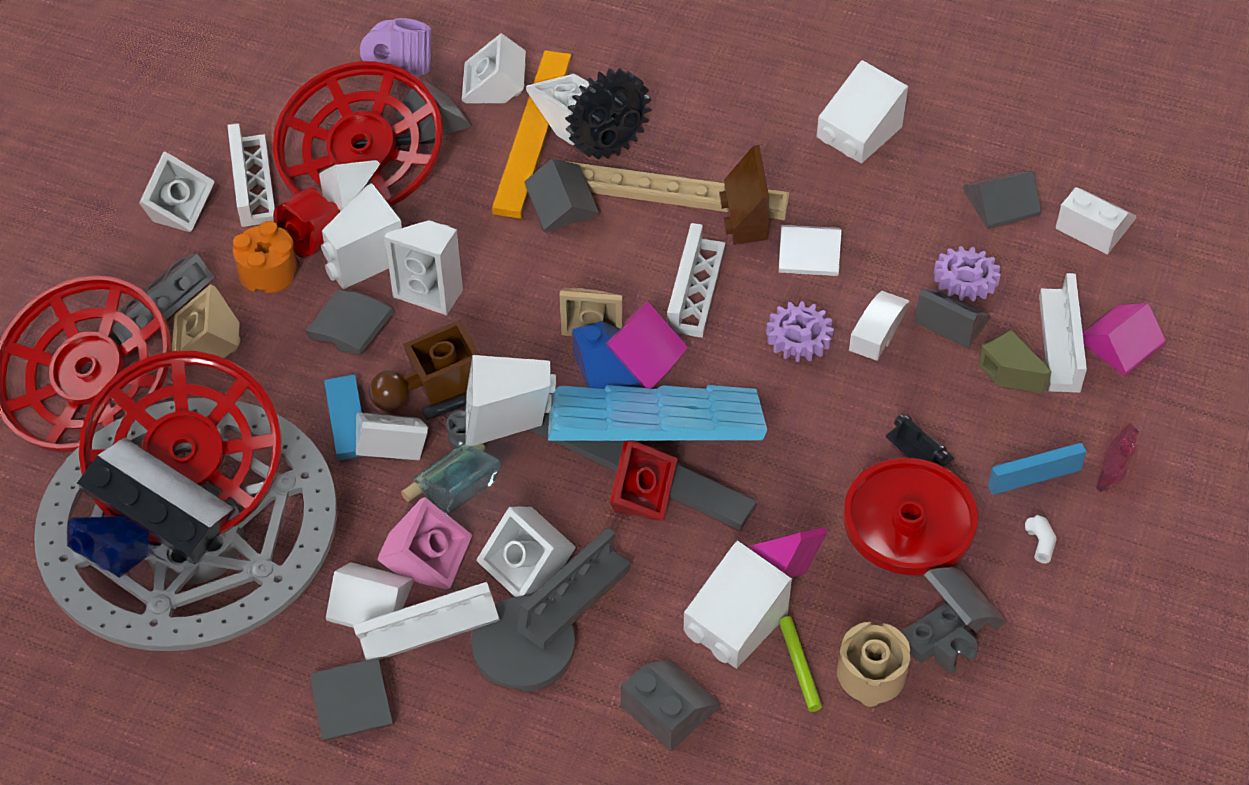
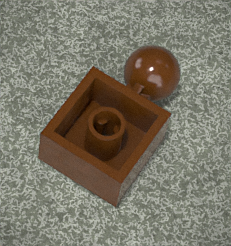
[369,320,481,411]

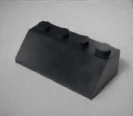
[77,438,235,565]

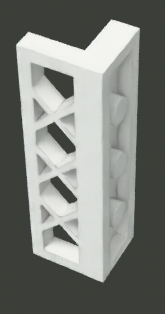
[227,123,275,227]
[667,223,725,338]
[1039,273,1087,393]
[353,582,500,661]

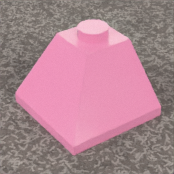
[377,497,472,590]

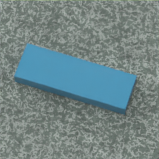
[324,375,362,461]
[988,443,1087,495]

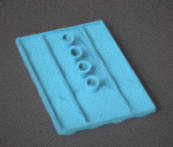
[548,385,767,441]

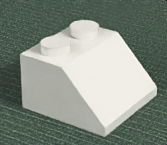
[462,33,526,103]
[1055,187,1136,255]
[476,507,576,597]

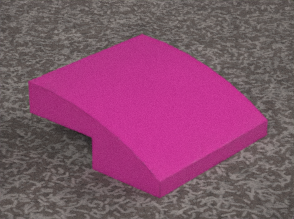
[605,302,688,389]

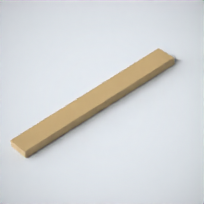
[565,161,790,220]

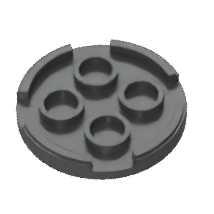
[471,596,575,692]

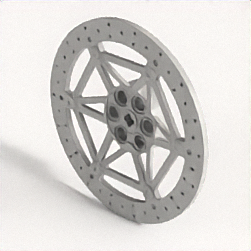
[34,398,337,651]

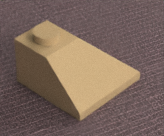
[172,284,240,358]
[560,288,623,336]

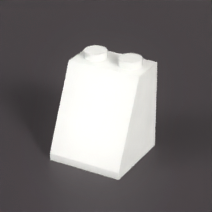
[817,60,908,164]
[321,183,402,290]
[465,355,556,446]
[683,541,792,669]

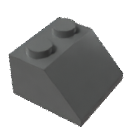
[621,660,720,751]

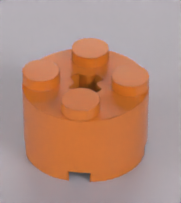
[233,221,298,293]

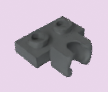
[901,602,978,673]

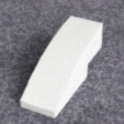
[849,291,910,361]

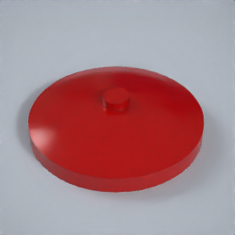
[843,458,978,576]

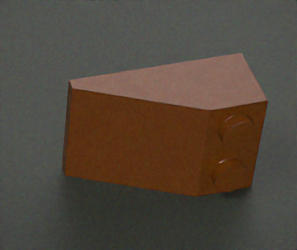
[719,145,769,245]

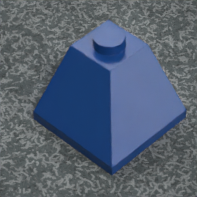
[572,322,642,389]

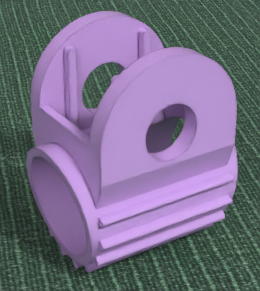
[360,18,431,77]

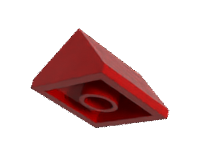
[610,441,678,521]

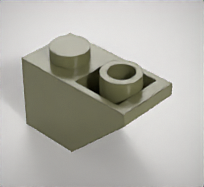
[978,330,1052,393]

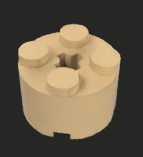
[836,622,910,707]

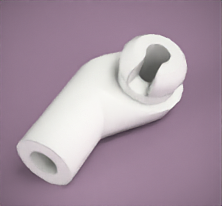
[1025,515,1057,563]

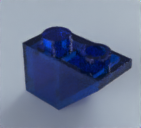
[67,516,149,578]

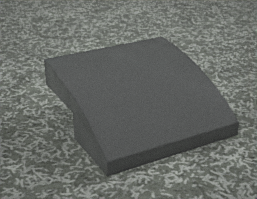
[306,289,394,354]
[924,568,1007,632]
[310,658,393,741]

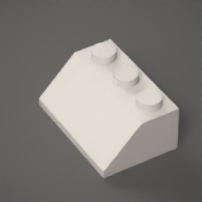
[384,220,463,315]

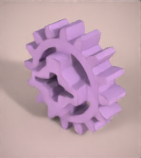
[934,246,1001,301]
[766,301,834,362]

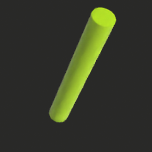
[779,616,822,712]

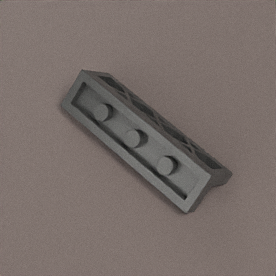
[96,253,215,346]
[517,528,631,650]

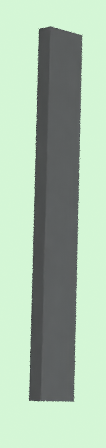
[529,413,757,531]

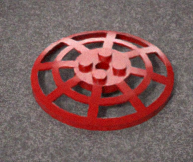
[273,61,443,207]
[0,275,171,452]
[78,351,282,543]

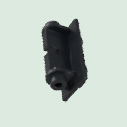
[885,414,954,467]

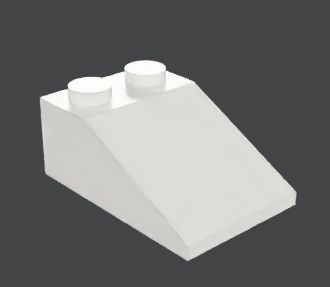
[526,74,589,145]

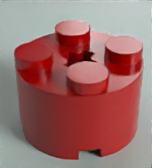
[273,187,340,258]

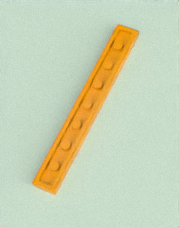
[492,50,571,219]

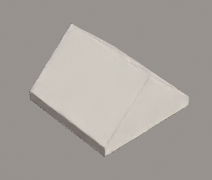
[139,152,215,232]
[319,160,380,212]
[779,225,841,276]
[356,413,428,460]
[326,562,414,628]

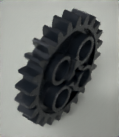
[565,68,652,159]

